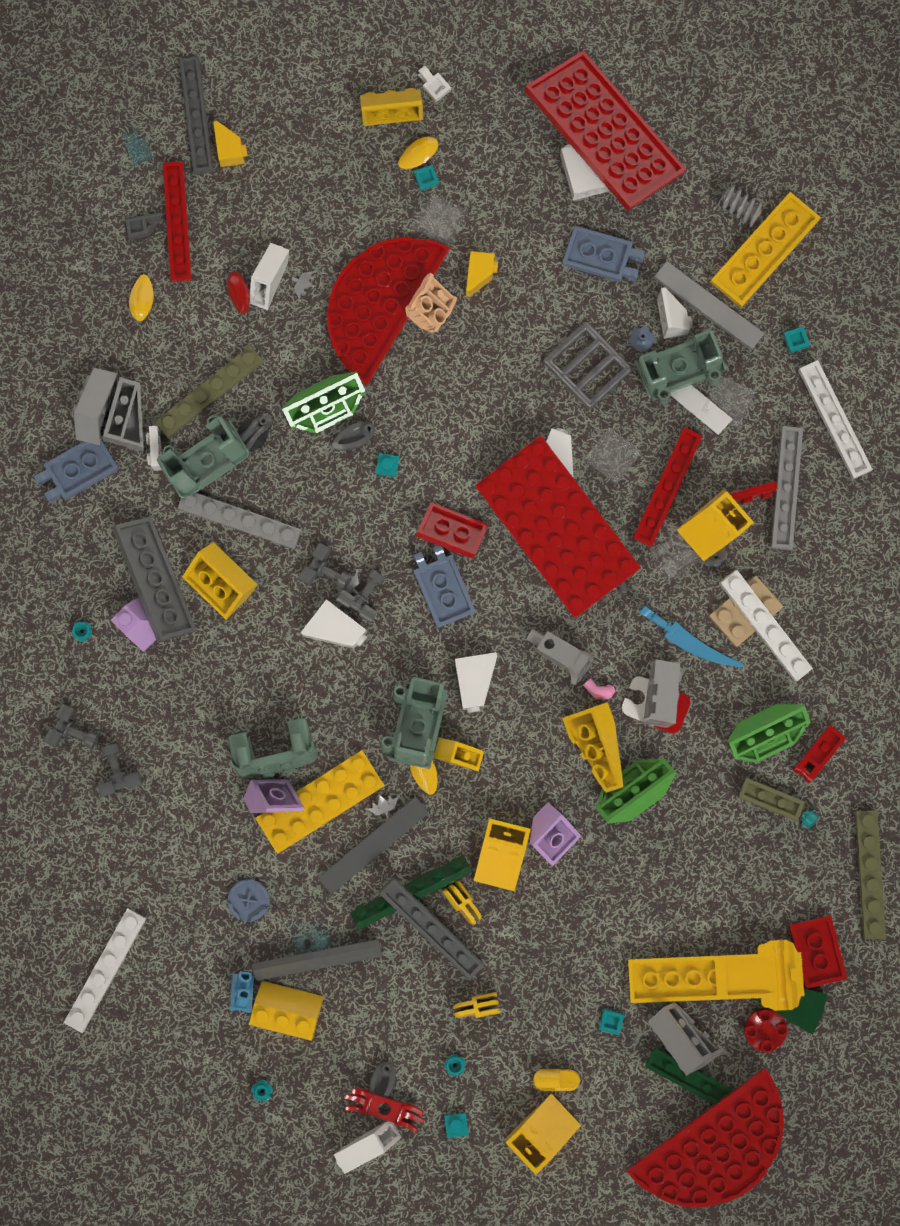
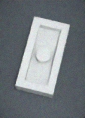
[146,426,162,471]

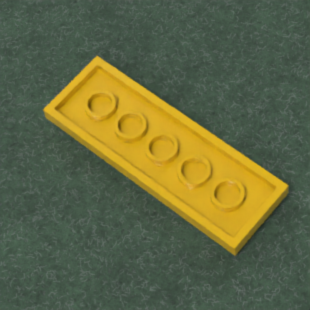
[710,192,821,308]
[255,750,385,854]

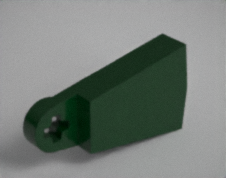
[752,989,828,1035]

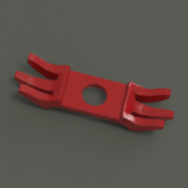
[344,1088,425,1133]

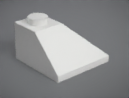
[657,288,692,339]

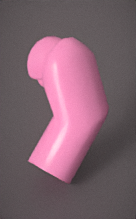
[583,678,615,699]

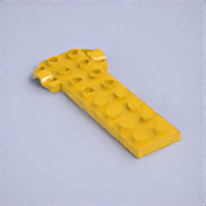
[628,940,804,1011]

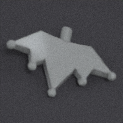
[291,270,317,302]
[332,569,359,597]
[365,794,400,819]

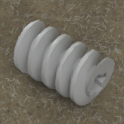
[717,185,763,227]

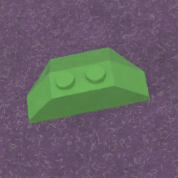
[282,372,365,433]
[728,704,811,763]
[595,758,676,824]

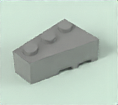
[72,368,118,445]
[103,377,144,452]
[642,659,682,728]
[648,1002,724,1076]

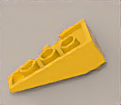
[562,702,624,793]

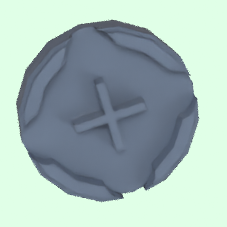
[228,879,270,922]

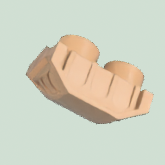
[405,273,458,333]

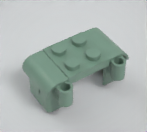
[634,330,726,405]
[157,415,249,498]
[381,677,448,770]
[228,718,318,779]

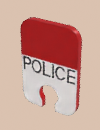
[622,676,690,734]

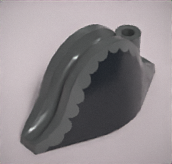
[237,413,272,452]

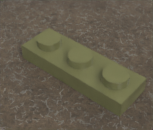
[737,778,805,822]

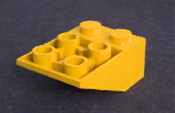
[677,489,754,561]
[474,818,531,891]
[505,1094,581,1175]

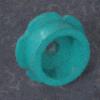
[72,621,93,642]
[800,810,819,829]
[444,1054,465,1076]
[251,1080,273,1102]

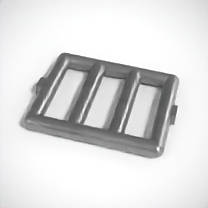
[543,322,632,409]

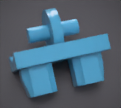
[229,971,254,1013]

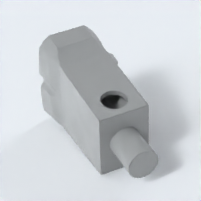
[527,629,594,685]

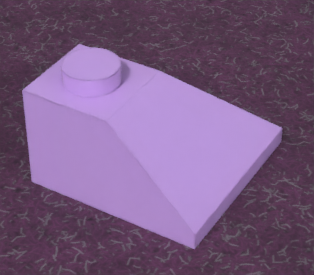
[111,597,156,652]
[243,779,304,813]
[530,802,581,866]

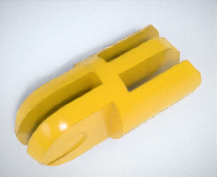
[441,879,481,925]
[453,992,501,1018]
[533,1069,580,1091]

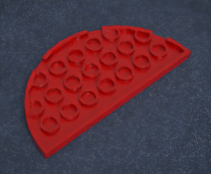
[327,237,450,386]
[626,1067,784,1208]

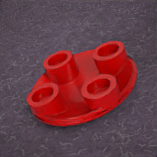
[744,1009,788,1053]

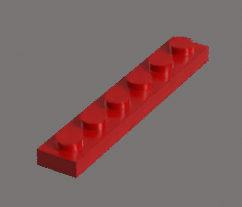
[163,161,192,282]
[633,427,702,547]

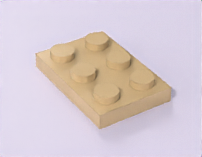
[708,576,784,647]

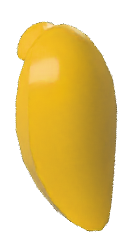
[398,136,438,170]
[129,274,153,321]
[410,761,438,795]

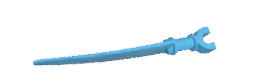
[639,605,744,668]

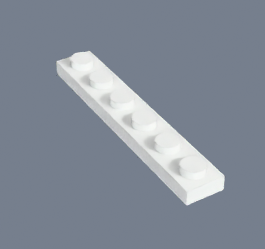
[798,360,873,480]
[719,570,813,682]
[64,908,147,1033]

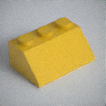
[360,88,423,126]
[182,542,258,619]
[249,981,324,1041]

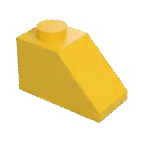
[213,121,248,167]
[466,251,498,297]
[433,738,484,771]

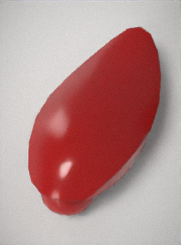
[227,271,250,314]

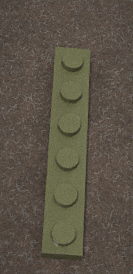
[155,345,264,439]
[855,810,886,940]

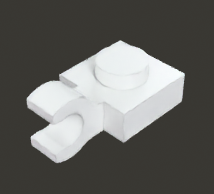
[418,66,451,103]

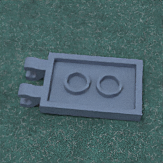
[563,226,645,282]
[34,440,119,504]
[413,545,476,628]

